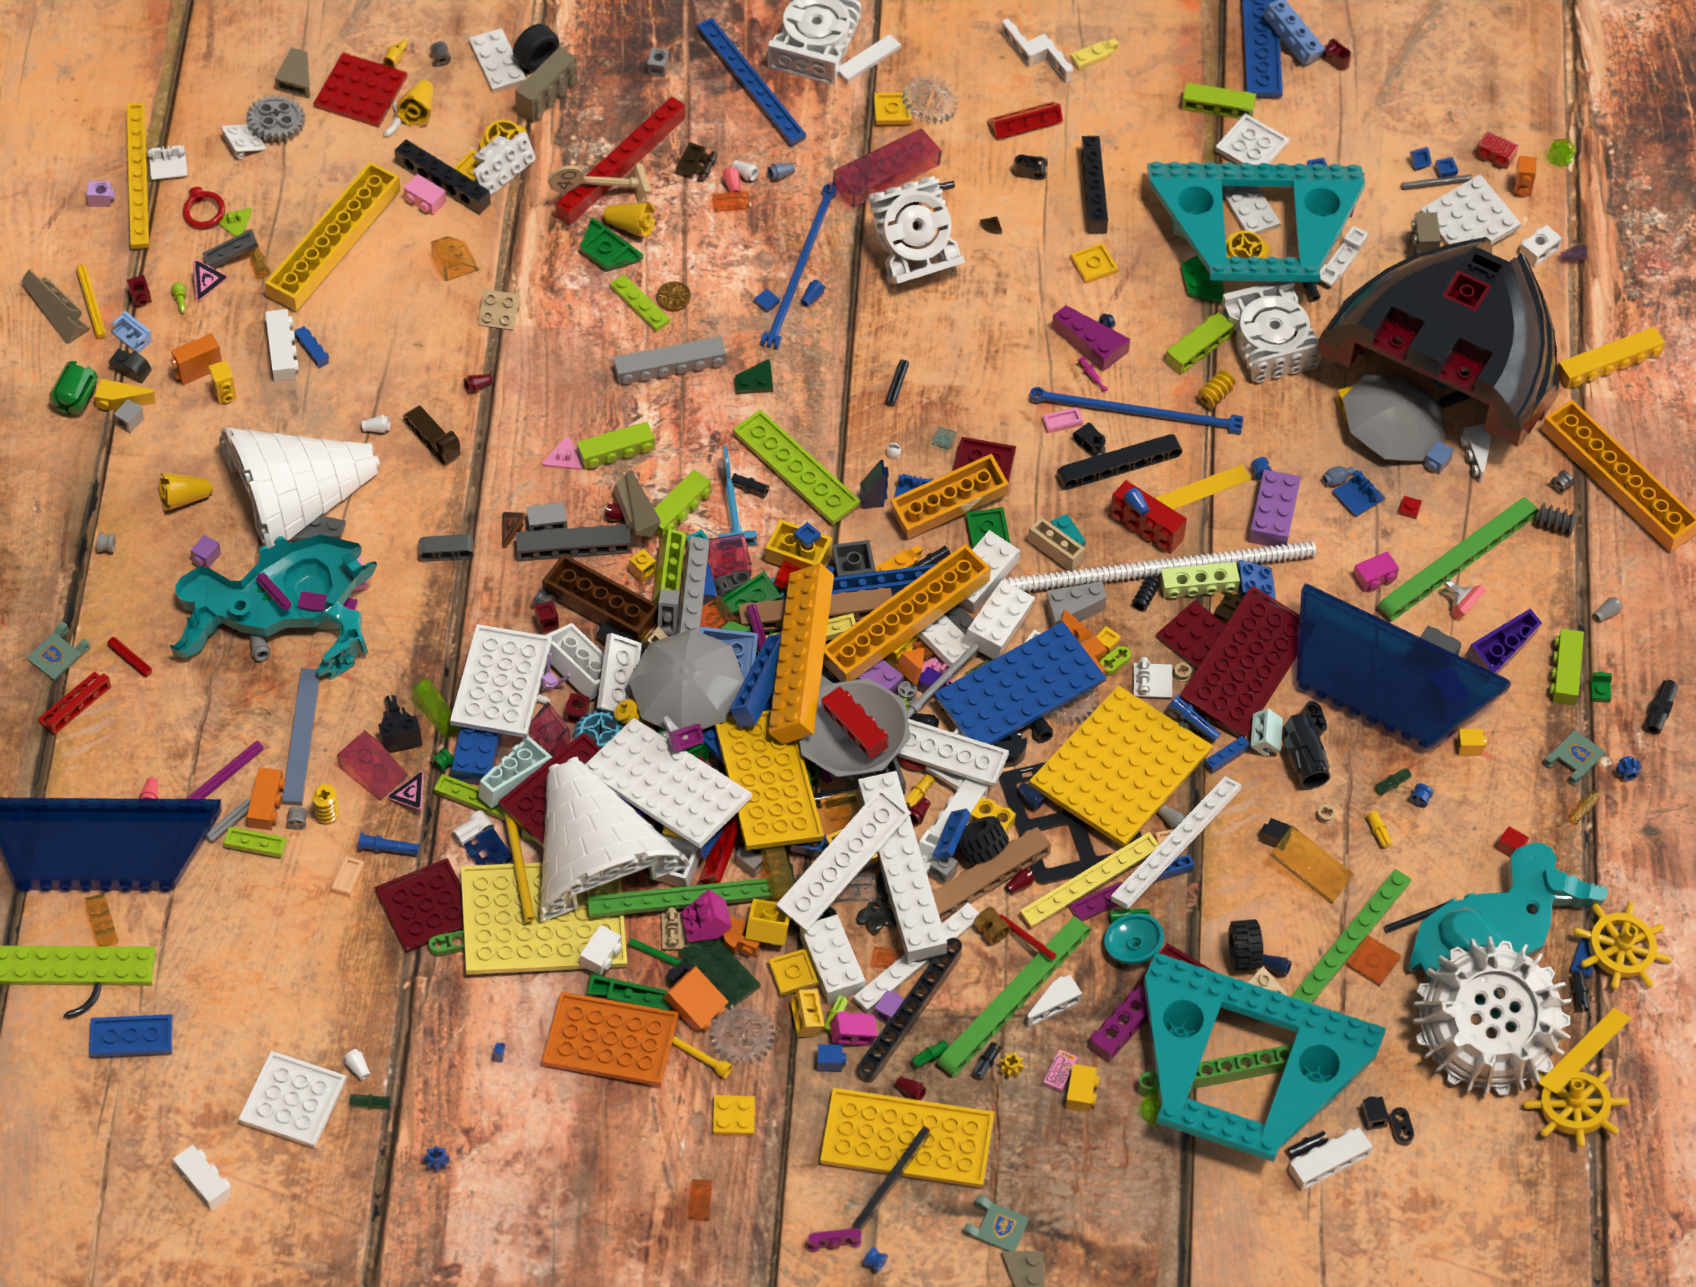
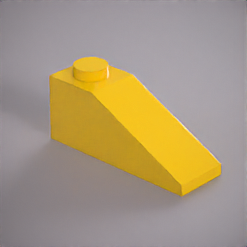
[94,379,156,411]

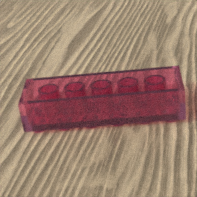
[832,128,942,208]

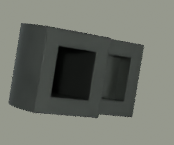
[109,348,152,384]

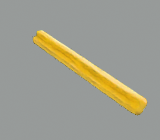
[76,264,106,339]

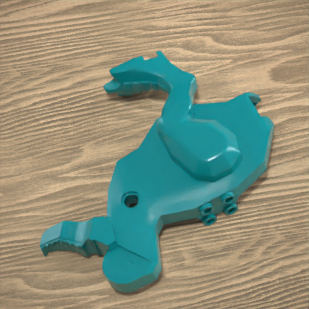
[170,534,377,680]
[1408,842,1608,1032]

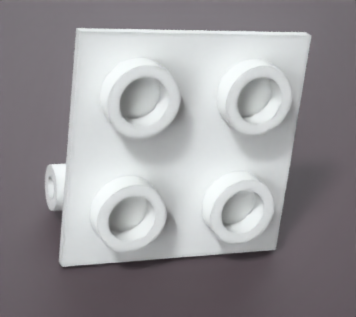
[221,124,267,159]
[148,145,188,180]
[1134,657,1172,698]

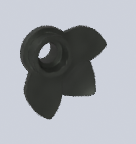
[857,898,897,934]

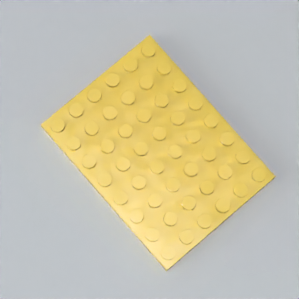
[461,862,627,975]

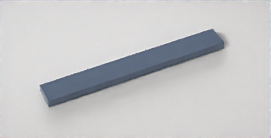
[282,668,320,805]

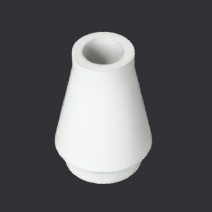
[731,160,759,181]
[362,415,390,433]
[344,1049,371,1080]

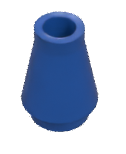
[800,280,825,307]
[1124,487,1150,516]

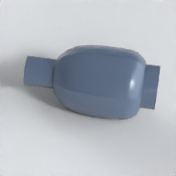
[1322,466,1355,486]

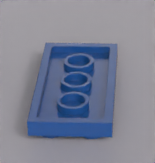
[89,1014,173,1058]

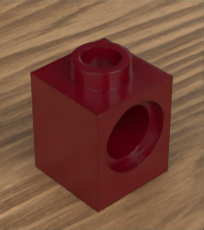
[126,275,152,307]
[534,601,559,633]
[564,693,590,724]

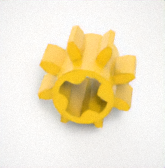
[999,1052,1024,1078]

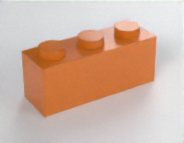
[247,767,286,830]

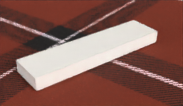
[838,34,901,83]

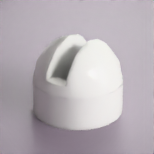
[886,443,901,459]

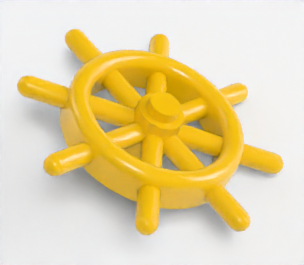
[1573,902,1672,990]
[1523,1070,1629,1148]

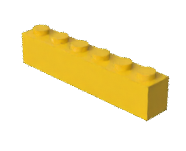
[1558,326,1666,389]

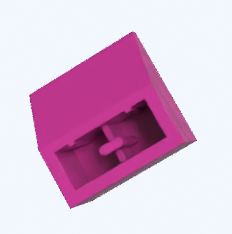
[681,889,732,942]

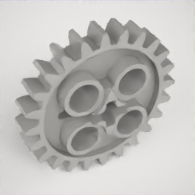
[247,94,305,143]

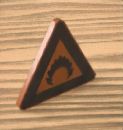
[502,512,526,548]

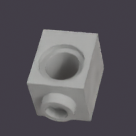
[647,48,669,78]
[930,857,958,885]

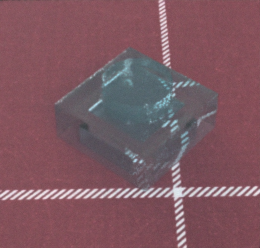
[932,427,956,450]

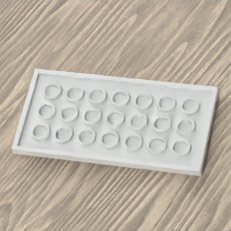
[585,718,752,848]

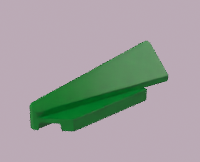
[587,974,672,1010]

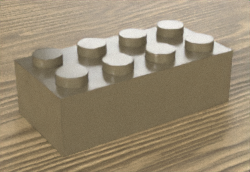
[515,47,578,123]

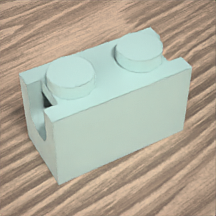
[1251,708,1283,757]

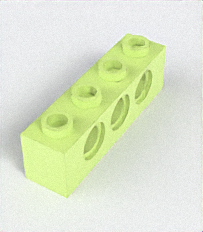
[1160,562,1240,599]

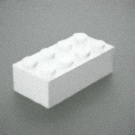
[959,530,1020,614]
[963,580,1035,659]
[800,915,866,1004]

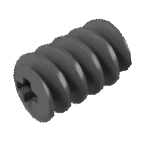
[1535,503,1577,535]

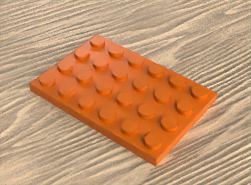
[542,991,679,1087]

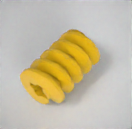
[1198,369,1236,409]
[614,699,654,729]
[312,784,339,824]

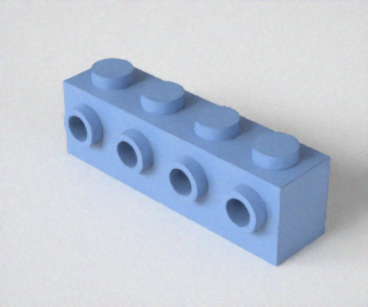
[1263,0,1325,66]

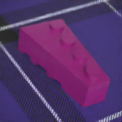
[1052,305,1130,372]

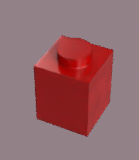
[1496,826,1529,857]

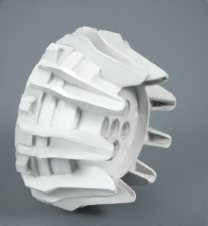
[1413,937,1571,1096]

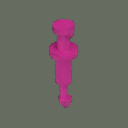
[1078,356,1108,392]

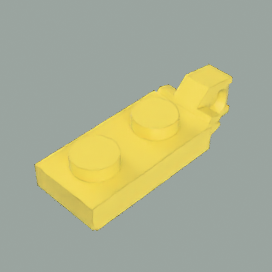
[1070,39,1119,70]

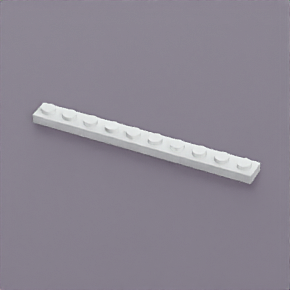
[1111,776,1241,909]

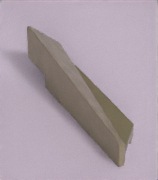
[22,269,90,344]
[613,470,661,537]

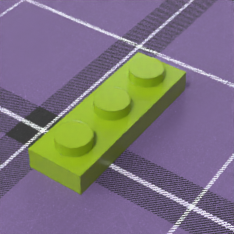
[224,827,287,858]

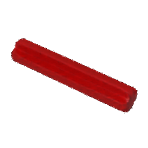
[107,637,152,677]

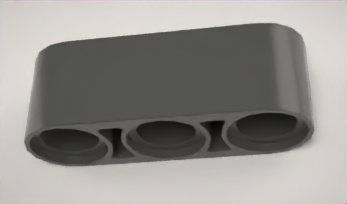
[418,534,474,562]

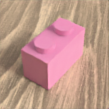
[404,174,446,215]

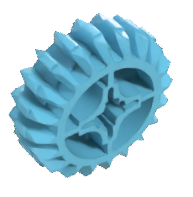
[574,709,625,748]

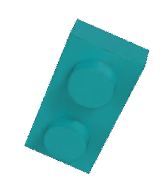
[1051,514,1086,546]

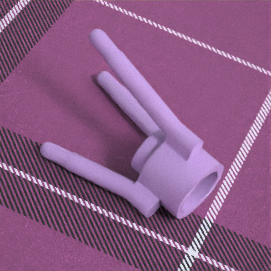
[540,652,571,692]

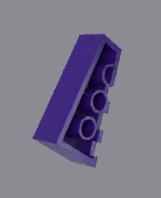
[1466,608,1542,683]

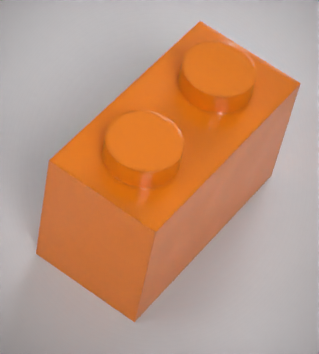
[1513,155,1537,196]

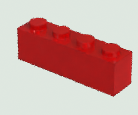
[821,686,889,760]

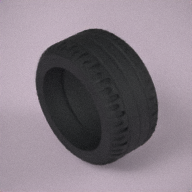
[513,24,560,71]

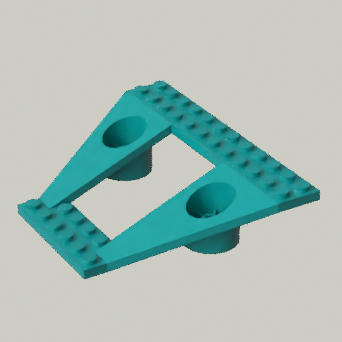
[1147,161,1365,282]
[1144,953,1386,1162]

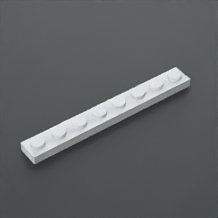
[853,903,979,1013]

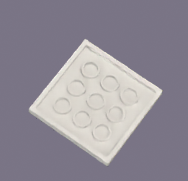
[1420,174,1521,245]
[238,1051,347,1148]

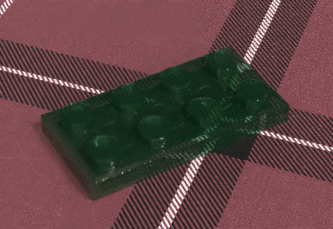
[678,939,761,1010]

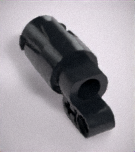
[1283,701,1331,789]

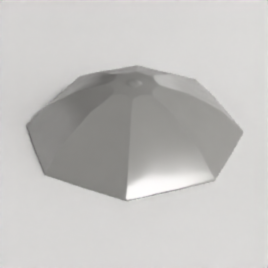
[1343,374,1447,461]
[629,629,744,730]
[799,678,911,777]

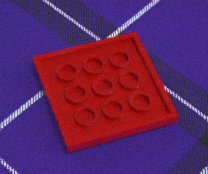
[313,52,408,128]

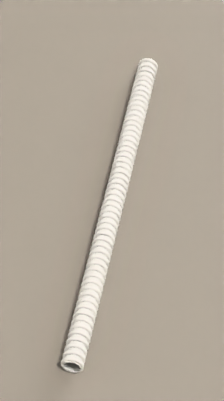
[1002,541,1316,592]

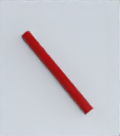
[1000,914,1056,960]

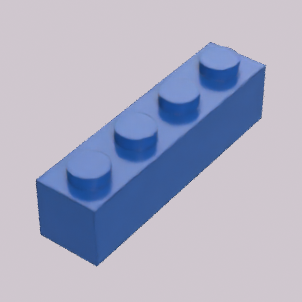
[294,326,329,368]
[1204,736,1250,775]
[1154,854,1194,882]

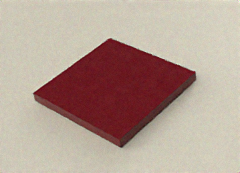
[374,858,464,953]

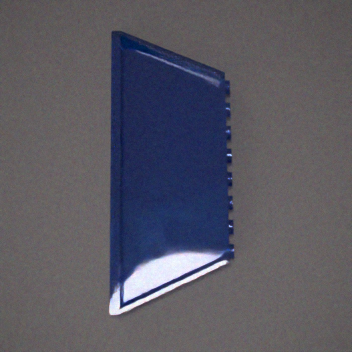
[1296,583,1512,749]
[0,798,222,893]

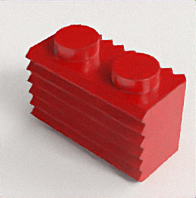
[1475,131,1519,169]

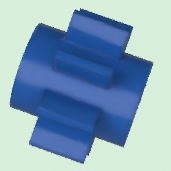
[1616,756,1642,780]
[423,1145,450,1173]

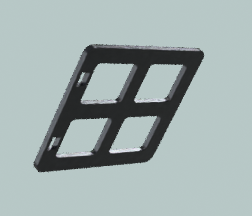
[1000,762,1147,885]

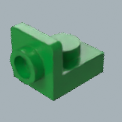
[1590,671,1612,703]

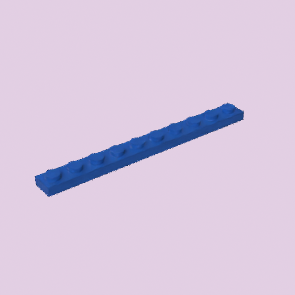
[697,17,806,145]

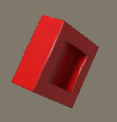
[1398,496,1422,519]

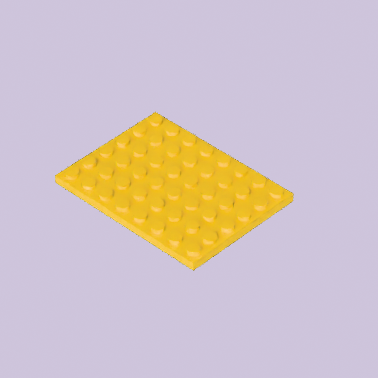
[1028,685,1213,847]

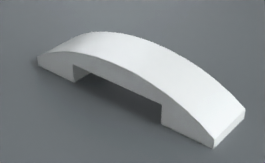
[1320,226,1369,287]

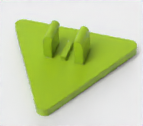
[213,208,252,237]

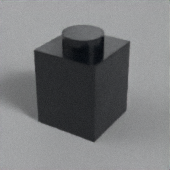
[1260,818,1293,851]
[1361,1096,1389,1131]

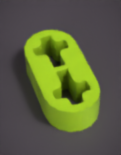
[1100,646,1131,676]

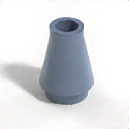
[767,162,795,181]

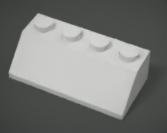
[545,623,604,700]

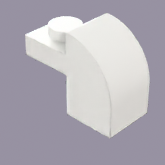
[918,830,941,874]

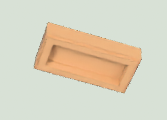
[331,856,365,897]

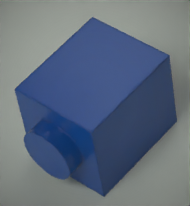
[817,1044,846,1072]

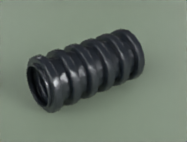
[1132,576,1160,611]

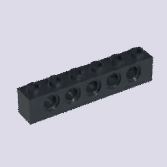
[1080,136,1108,234]
[394,139,491,215]

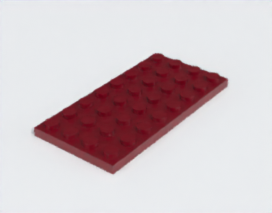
[1180,585,1317,738]

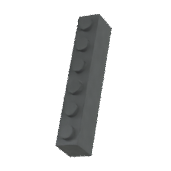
[516,524,631,562]

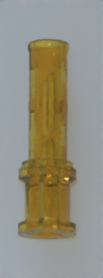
[243,229,270,279]

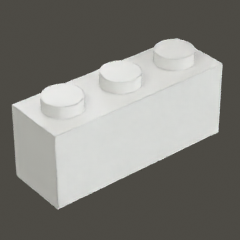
[173,1145,231,1211]

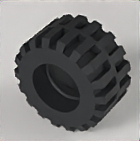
[957,816,1009,864]
[1228,919,1264,971]

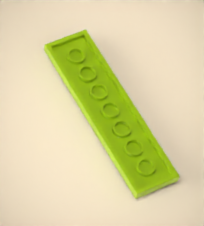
[733,409,861,525]
[0,946,156,986]

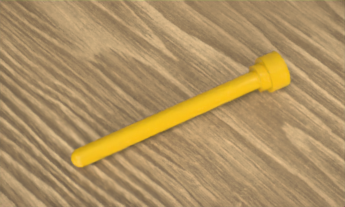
[672,1036,733,1079]

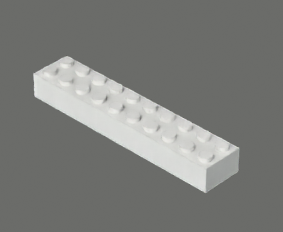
[858,771,947,962]

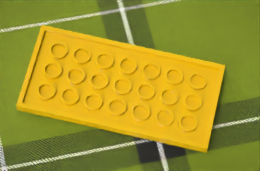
[714,710,824,850]
[820,1088,994,1188]

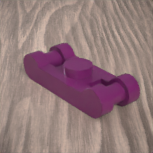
[808,1228,862,1253]

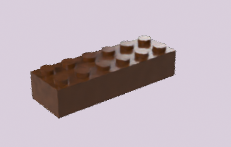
[542,554,658,643]

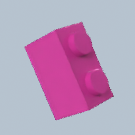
[1353,551,1399,592]
[830,1011,877,1046]

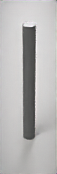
[1401,174,1473,190]

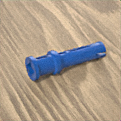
[1167,694,1221,742]
[358,832,419,856]

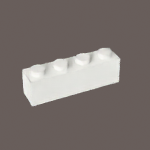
[265,309,299,381]
[929,778,988,835]
[1288,1127,1373,1192]

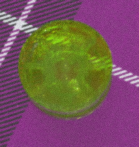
[1548,139,1575,167]
[1141,1092,1161,1125]

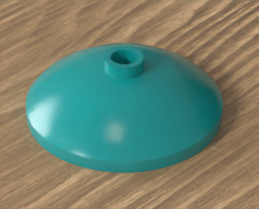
[1104,913,1164,964]

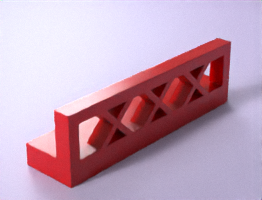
[988,101,1063,139]
[37,671,111,736]
[699,813,741,885]

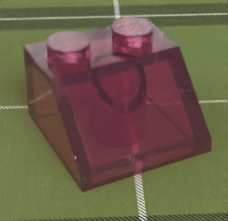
[708,533,752,581]
[529,702,570,757]

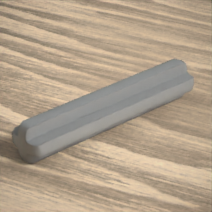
[205,799,250,842]

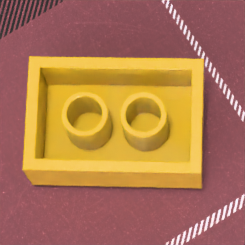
[765,519,833,569]

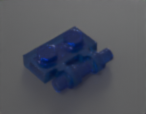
[464,827,513,865]

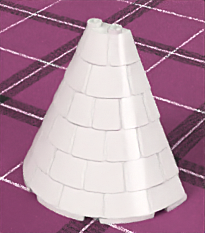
[219,426,380,548]
[539,757,690,922]

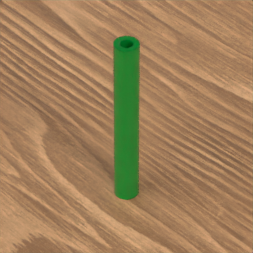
[628,938,682,966]

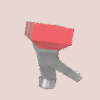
[1441,579,1486,619]

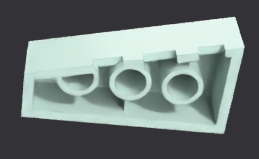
[479,736,552,808]

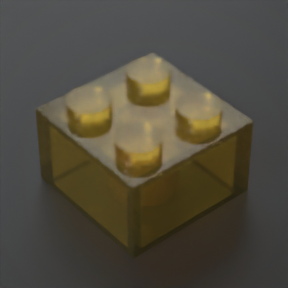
[820,789,863,834]

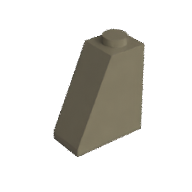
[275,47,310,99]

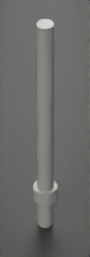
[906,643,980,719]

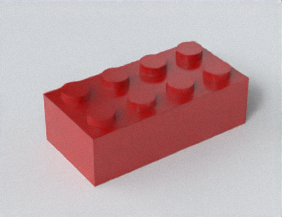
[1110,480,1187,554]

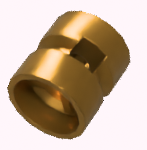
[973,907,1011,945]

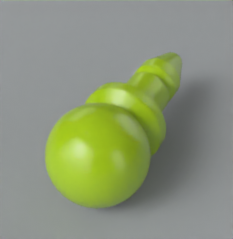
[171,282,186,314]

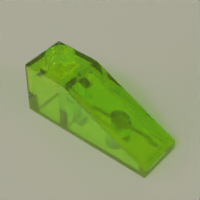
[411,678,461,739]

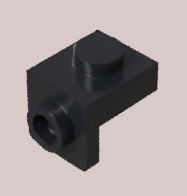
[666,961,694,989]

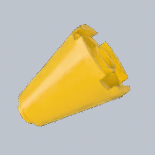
[396,80,434,126]
[603,202,655,238]
[159,473,213,510]

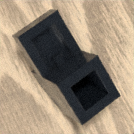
[996,730,1027,768]

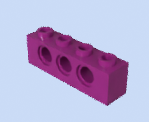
[1089,985,1149,1063]

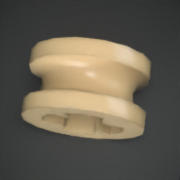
[1174,663,1192,682]
[1317,804,1336,824]

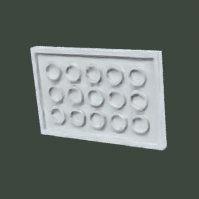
[450,624,553,738]

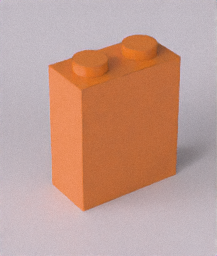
[170,333,222,385]
[663,966,729,1032]

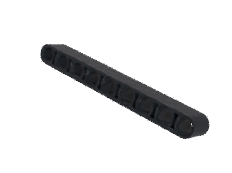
[859,938,962,1083]

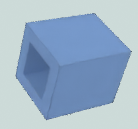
[1424,441,1454,475]

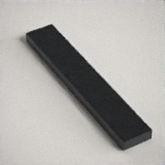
[853,1127,930,1232]

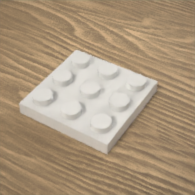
[1215,114,1289,165]

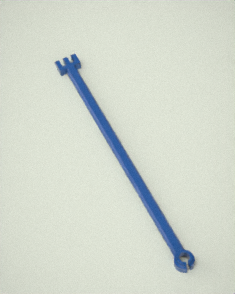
[760,183,837,349]
[1030,387,1244,435]

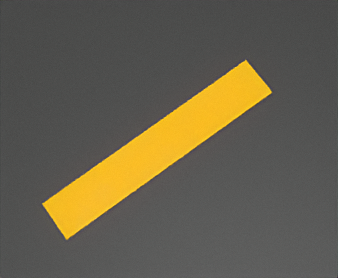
[1155,464,1252,510]
[1539,1008,1631,1094]

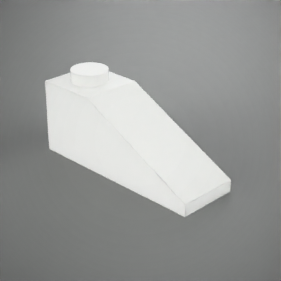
[1026,975,1082,1028]

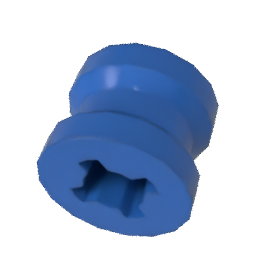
[1250,457,1272,480]
[1409,783,1434,808]
[863,1246,888,1273]

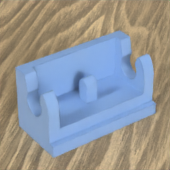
[112,311,152,353]

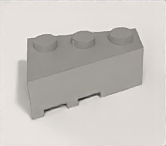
[1045,582,1107,627]

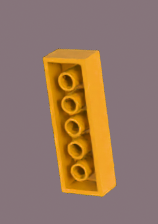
[891,454,1009,540]

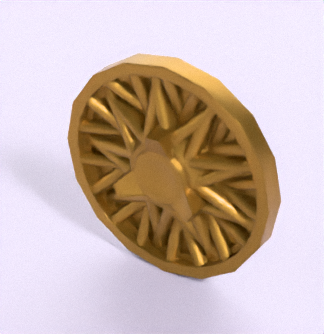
[657,281,691,310]

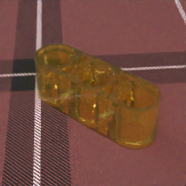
[761,846,794,901]
[85,893,119,948]

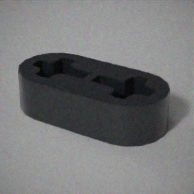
[1390,1107,1414,1146]

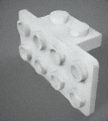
[473,132,536,196]

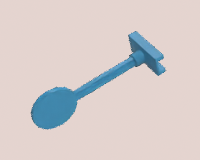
[718,446,757,550]

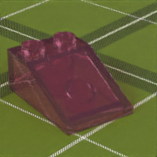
[337,730,408,801]

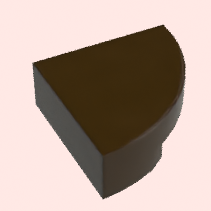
[980,216,1002,234]

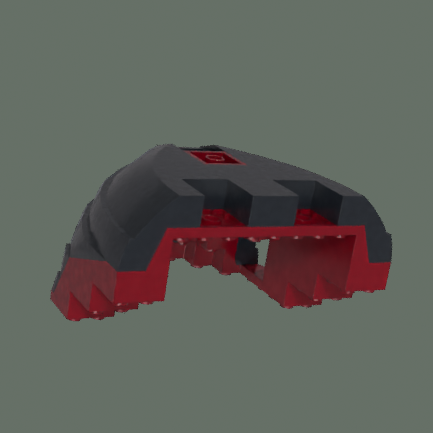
[1316,237,1559,447]

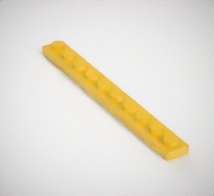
[127,102,149,249]

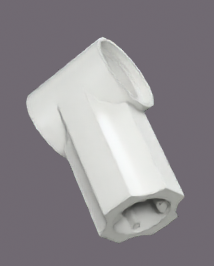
[452,810,495,846]

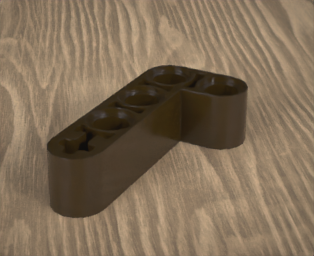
[403,405,461,465]

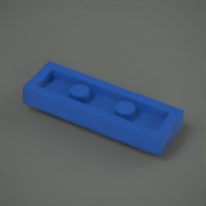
[933,808,971,860]

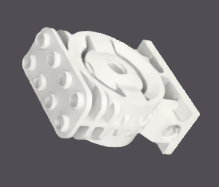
[768,0,862,86]
[866,176,965,284]
[1221,281,1321,383]

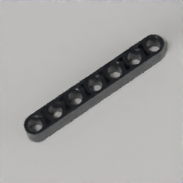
[1057,434,1183,490]

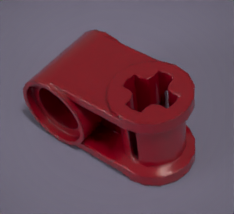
[1321,38,1351,71]

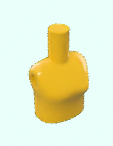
[383,39,409,68]

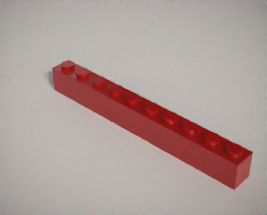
[555,96,686,226]

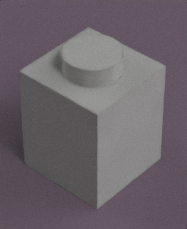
[114,400,144,433]

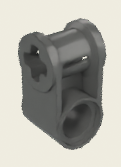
[714,569,751,598]

